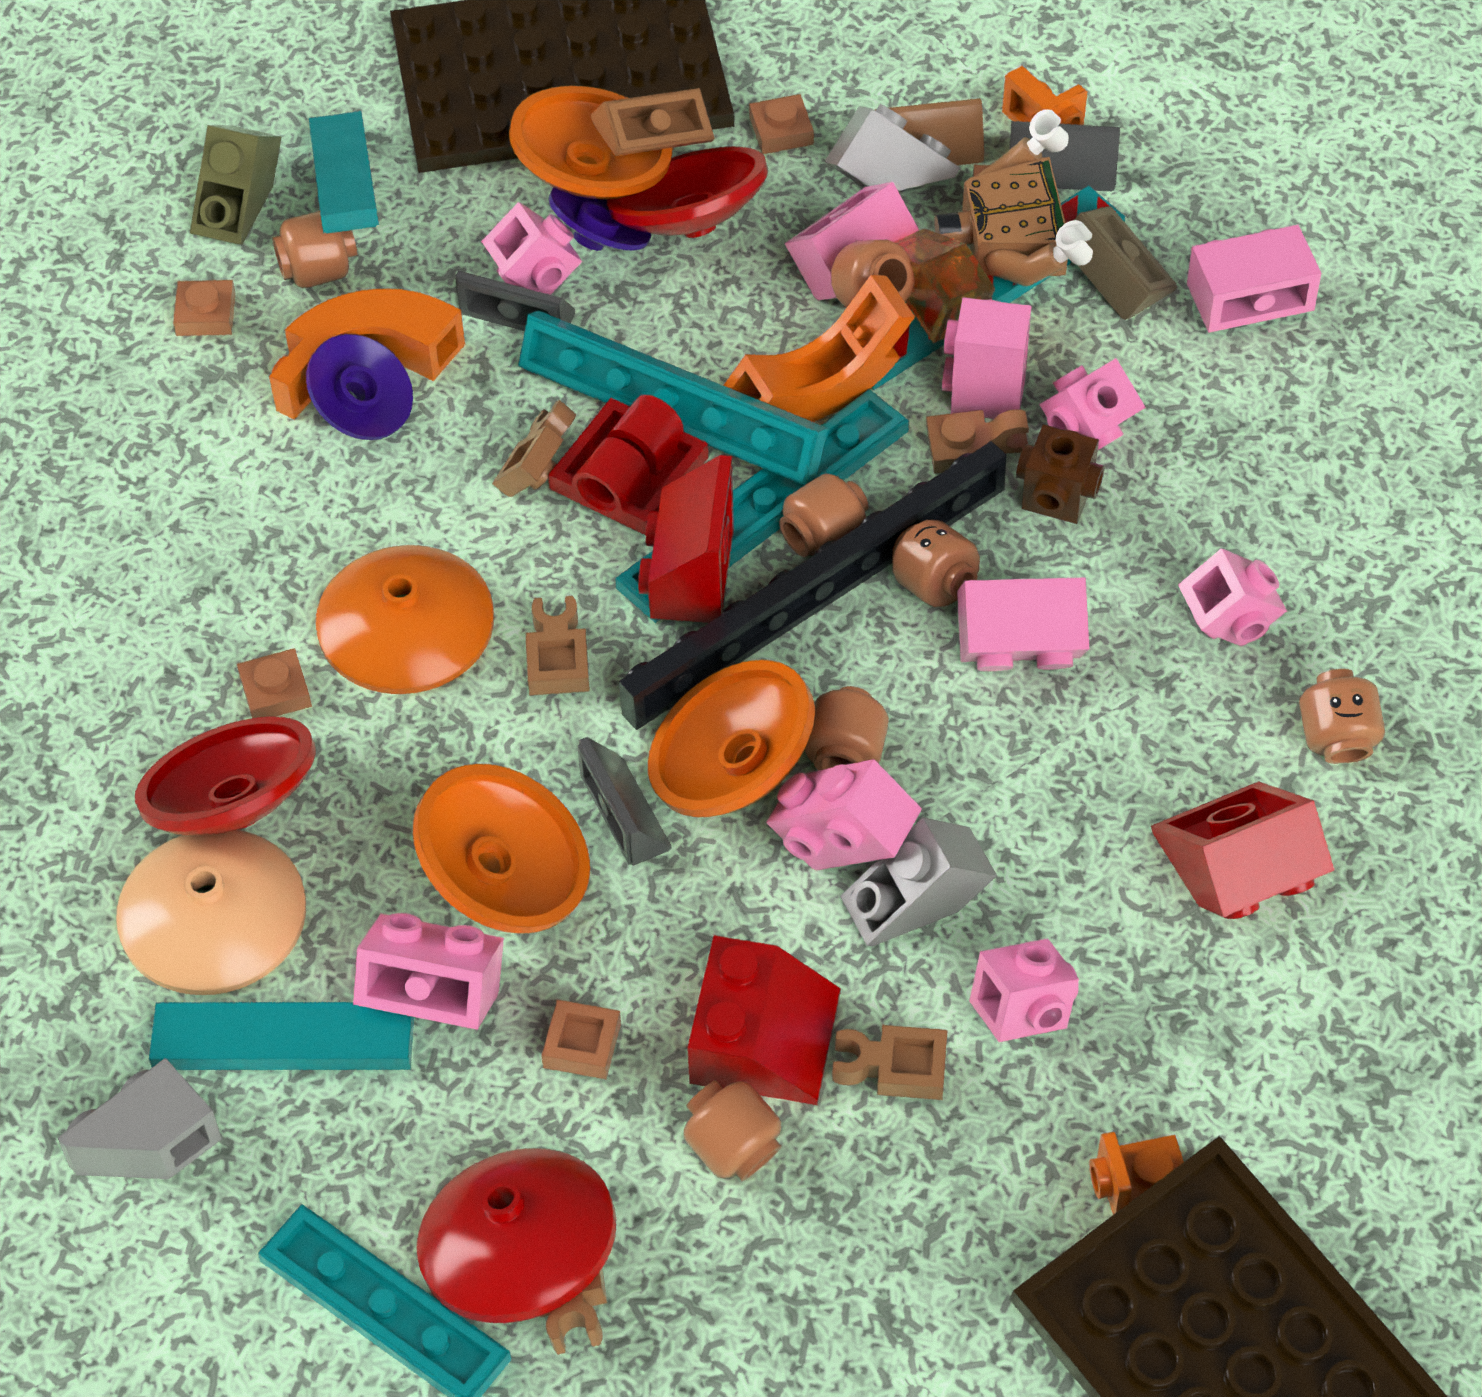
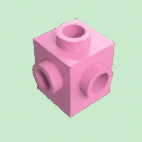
[481,202,583,295]
[1039,358,1146,450]
[1178,548,1287,646]
[969,938,1079,1042]

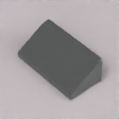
[1009,121,1120,192]
[455,270,575,331]
[577,737,672,866]

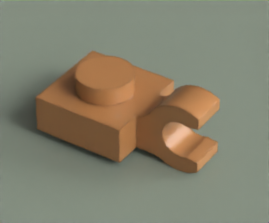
[926,409,1029,474]

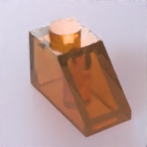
[894,228,995,343]

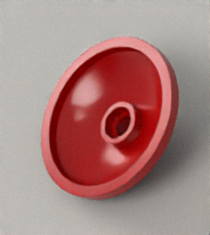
[607,146,768,238]
[135,716,316,835]
[417,1148,616,1323]

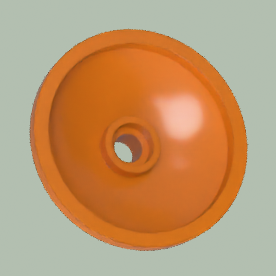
[509,86,673,199]
[316,545,494,694]
[648,660,815,817]
[413,764,590,933]

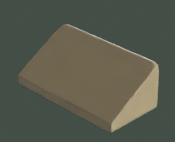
[1074,206,1178,320]

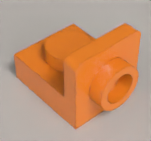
[1002,66,1088,125]
[1089,1132,1184,1215]

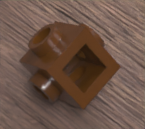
[1016,424,1105,524]

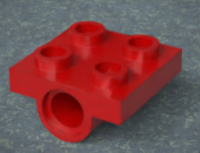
[548,395,709,535]

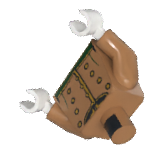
[934,109,1093,286]

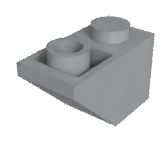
[824,104,960,191]
[840,817,997,947]
[58,1058,222,1179]

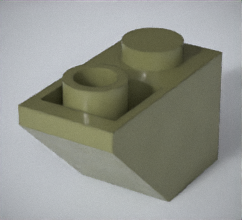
[190,125,282,245]

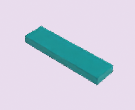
[309,111,379,234]
[149,1002,414,1070]
[258,1204,512,1397]

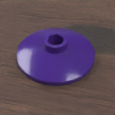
[549,187,652,251]
[306,334,413,440]

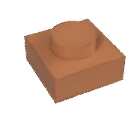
[749,94,814,154]
[173,280,236,336]
[237,648,312,718]
[541,1000,621,1079]

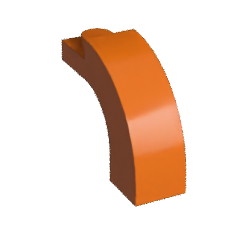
[723,275,915,422]
[269,288,465,420]

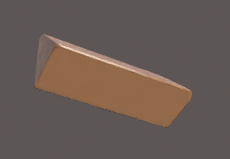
[591,88,715,156]
[874,98,985,165]

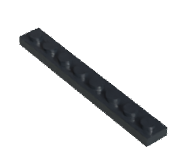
[619,441,1007,730]

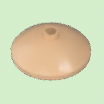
[116,830,306,995]

